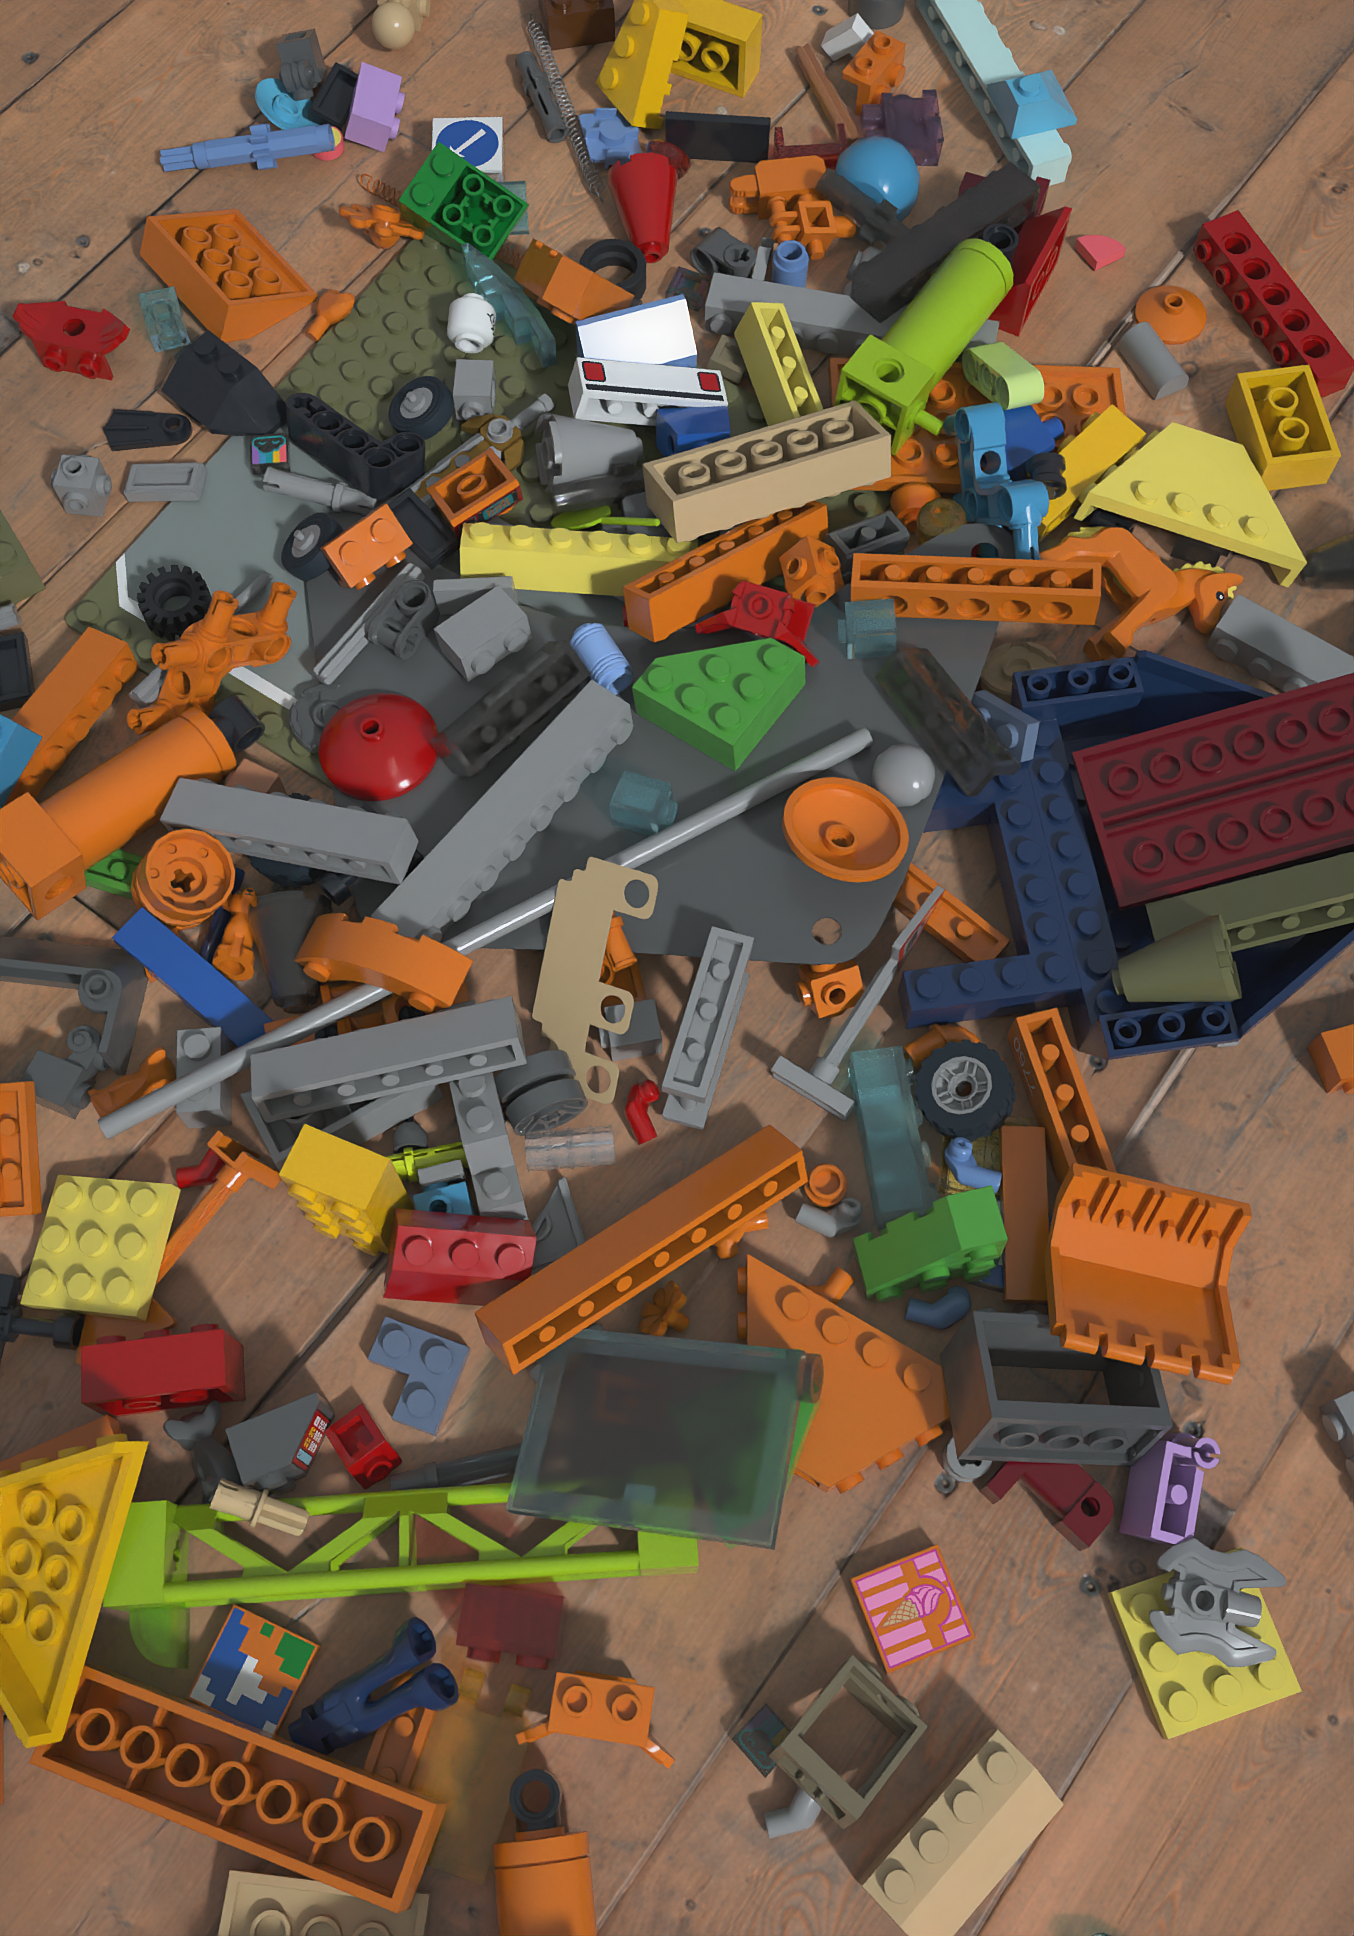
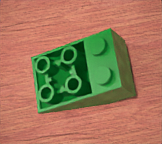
[398,141,529,265]

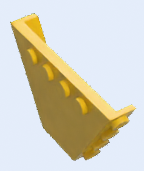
[0,1434,149,1749]

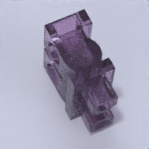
[860,89,944,166]

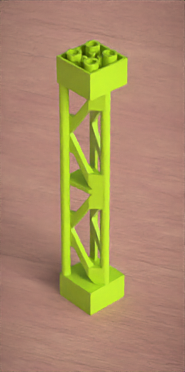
[103,1464,699,1612]

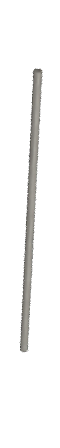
[97,727,873,1139]

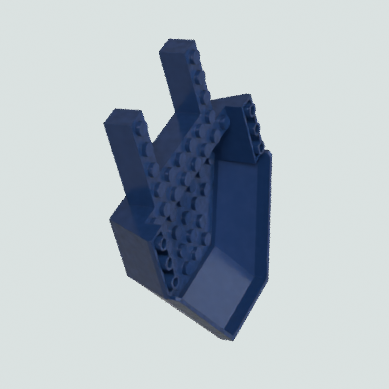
[898,650,1354,1060]

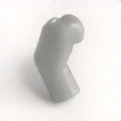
[795,1198,863,1237]

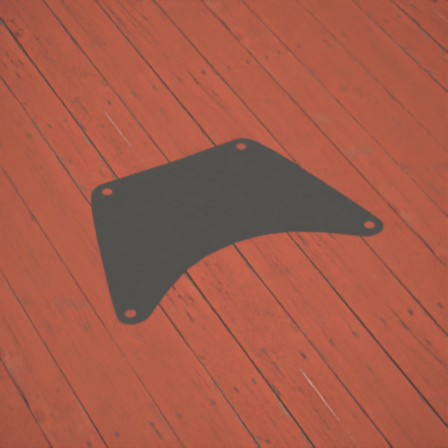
[306,511,1016,964]

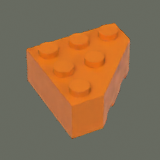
[514,238,635,325]

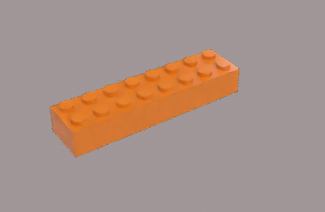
[29,1663,448,1913]

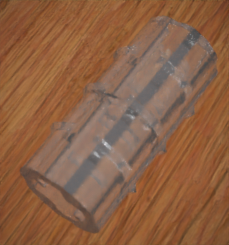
[525,1125,616,1172]

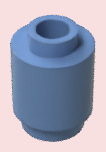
[771,240,809,288]

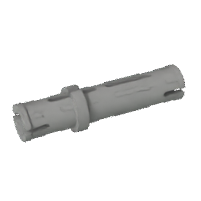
[263,467,380,515]

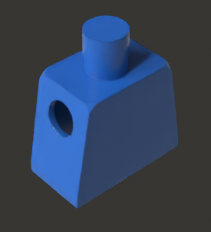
[980,405,1064,482]
[655,406,730,457]

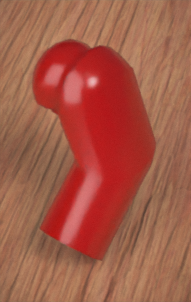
[624,1079,660,1145]
[176,1148,226,1189]

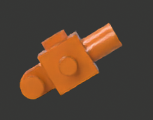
[768,194,856,260]

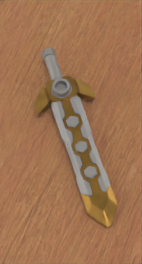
[384,393,555,510]

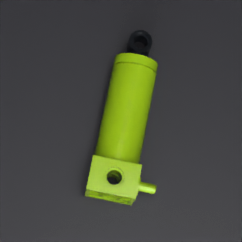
[834,223,1019,456]

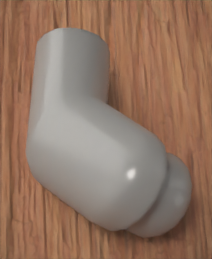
[763,1783,822,1839]

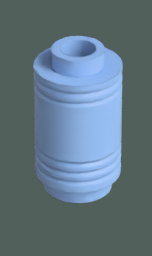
[570,623,633,695]

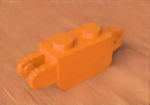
[729,155,850,220]

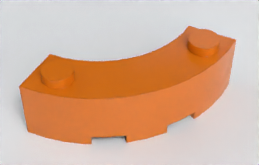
[294,913,473,1013]

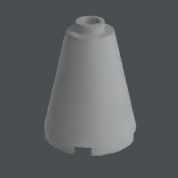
[535,413,643,493]

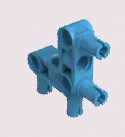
[944,402,1049,560]

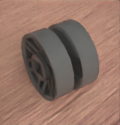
[495,1050,588,1136]

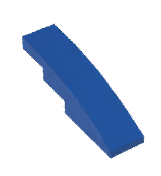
[112,907,273,1048]

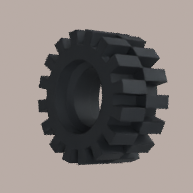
[137,565,212,641]

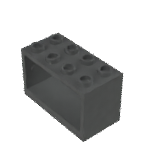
[940,1308,1173,1466]

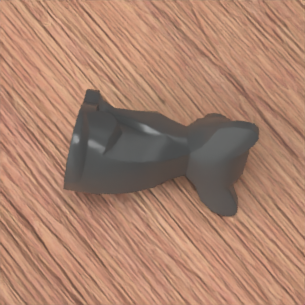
[163,1400,245,1504]

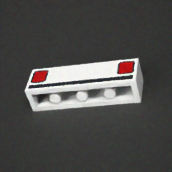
[568,357,728,426]

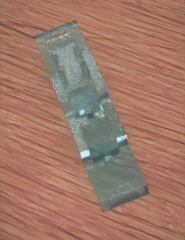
[461,243,557,368]

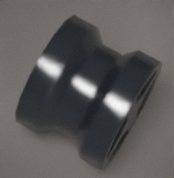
[1026,452,1067,500]

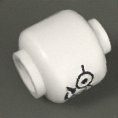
[447,293,496,353]

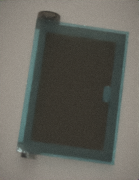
[506,1329,824,1550]

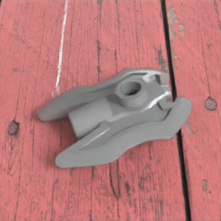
[1149,1538,1286,1667]

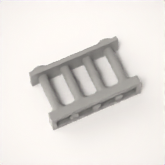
[662,926,754,1130]

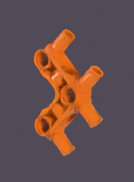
[127,582,297,735]

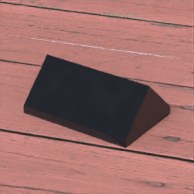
[665,111,771,163]

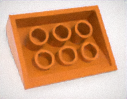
[140,209,318,343]

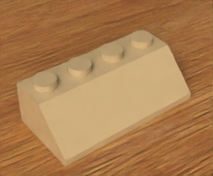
[857,1729,1064,1936]

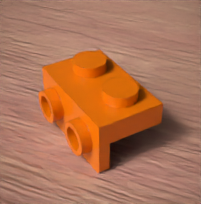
[842,31,906,119]
[320,503,413,590]

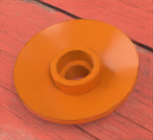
[1134,285,1207,345]

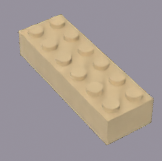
[642,400,891,543]

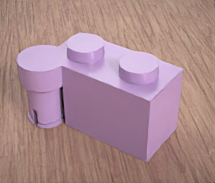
[1119,1432,1220,1546]

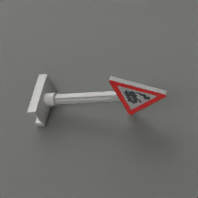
[771,885,945,1122]

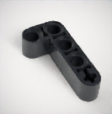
[286,393,425,500]

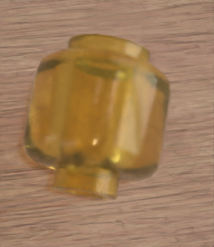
[916,498,967,546]

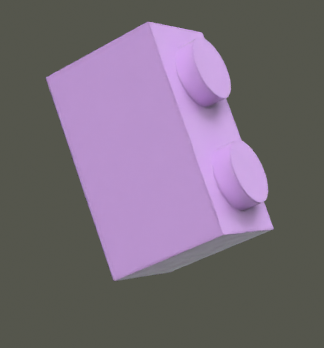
[344,62,405,152]

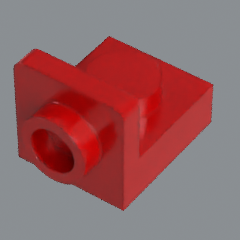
[324,1403,402,1489]

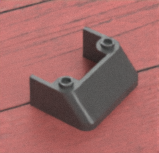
[0,936,148,1076]

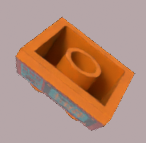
[426,448,523,540]

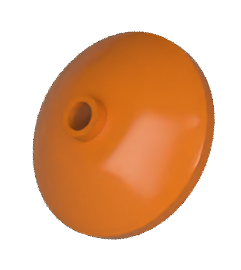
[782,777,909,882]

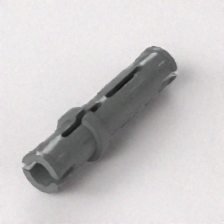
[515,51,568,143]

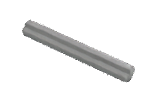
[312,563,425,685]

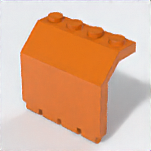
[1044,1162,1252,1385]

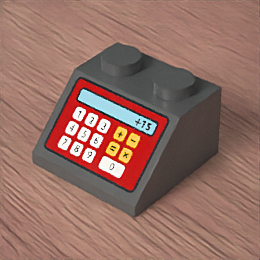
[225,1392,335,1498]

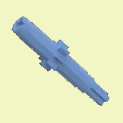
[160,123,335,172]

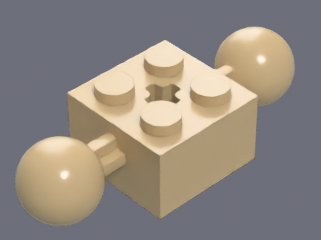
[371,0,430,50]

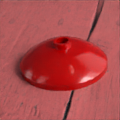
[318,693,440,801]

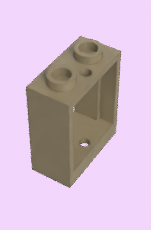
[768,1655,928,1829]

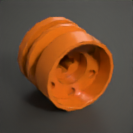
[130,828,235,932]

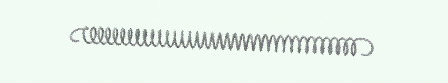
[527,13,605,203]

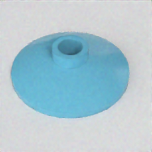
[255,78,319,130]

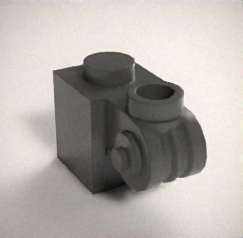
[276,28,327,101]
[19,1025,110,1119]

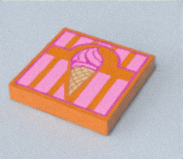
[849,1544,976,1674]

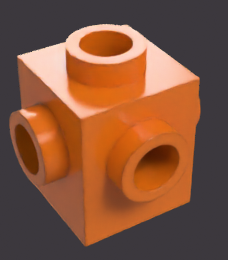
[779,535,844,608]
[796,959,864,1018]

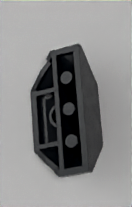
[161,330,287,439]

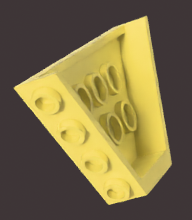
[1074,422,1307,587]

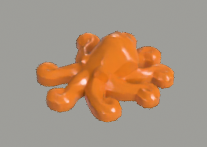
[339,204,424,249]

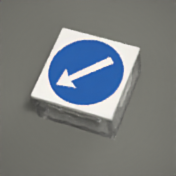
[432,117,505,187]

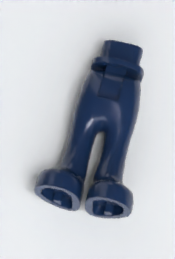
[288,1617,459,1755]

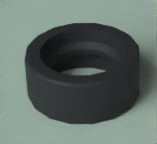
[579,239,646,300]

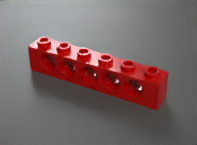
[1193,210,1354,398]

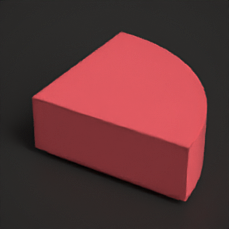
[1074,235,1126,271]

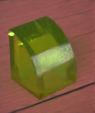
[129,1606,190,1669]

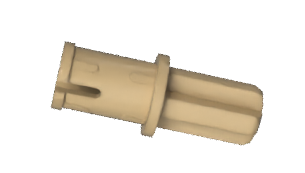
[209,1477,309,1536]

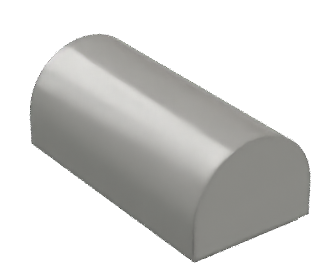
[1117,322,1189,401]

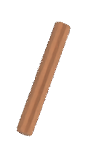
[795,43,861,149]

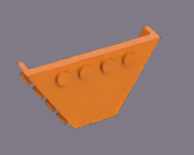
[737,1254,951,1494]

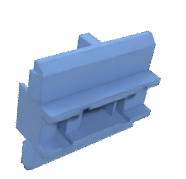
[578,108,642,169]

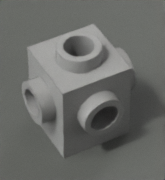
[51,454,112,517]

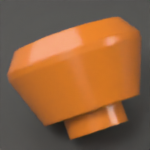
[890,482,942,532]

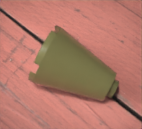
[1112,914,1242,1002]

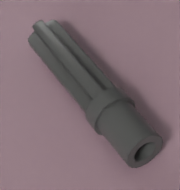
[390,1443,530,1491]

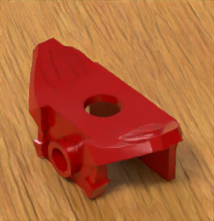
[12,301,130,381]
[695,581,820,668]

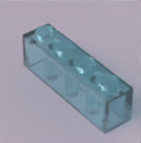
[847,1046,939,1231]

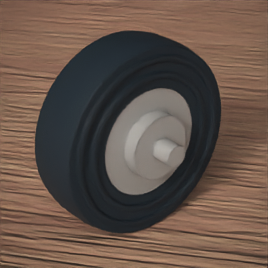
[388,376,454,440]
[281,513,344,581]

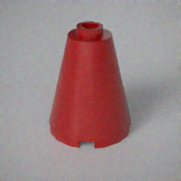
[607,153,678,263]

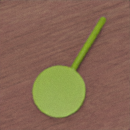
[551,504,660,531]

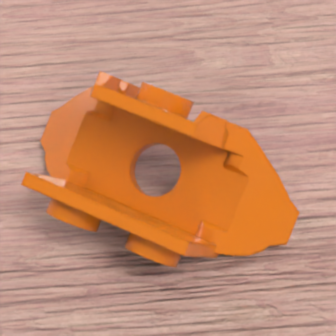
[515,1669,675,1769]

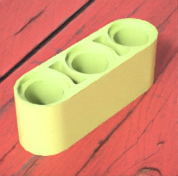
[962,341,1045,411]

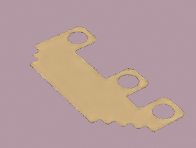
[532,857,658,1104]

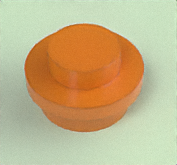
[804,1163,848,1207]

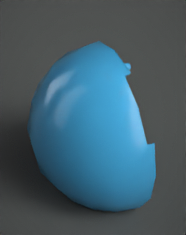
[836,136,920,225]

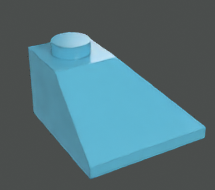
[986,69,1077,140]

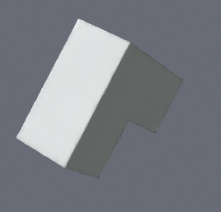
[821,13,874,61]

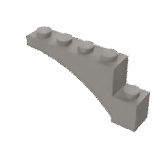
[434,1000,529,1220]

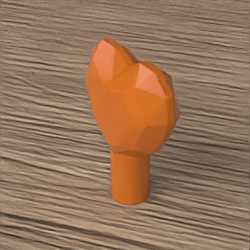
[306,289,355,342]

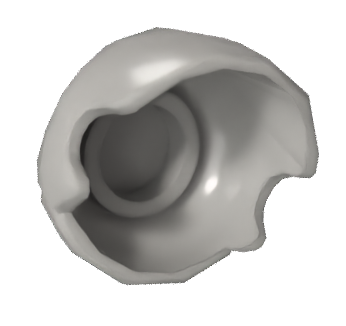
[872,743,935,807]

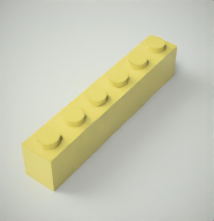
[460,522,698,597]

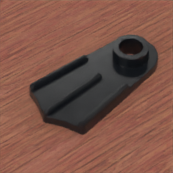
[103,409,193,451]

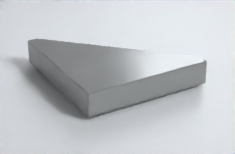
[531,1177,585,1275]

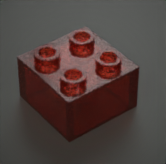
[456,1582,569,1670]

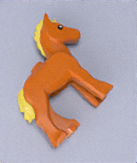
[1039,526,1243,662]

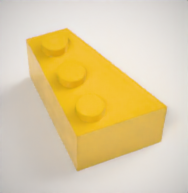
[595,0,689,130]

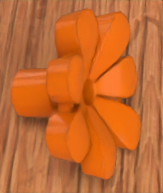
[638,1280,690,1338]

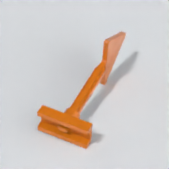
[75,1130,282,1365]

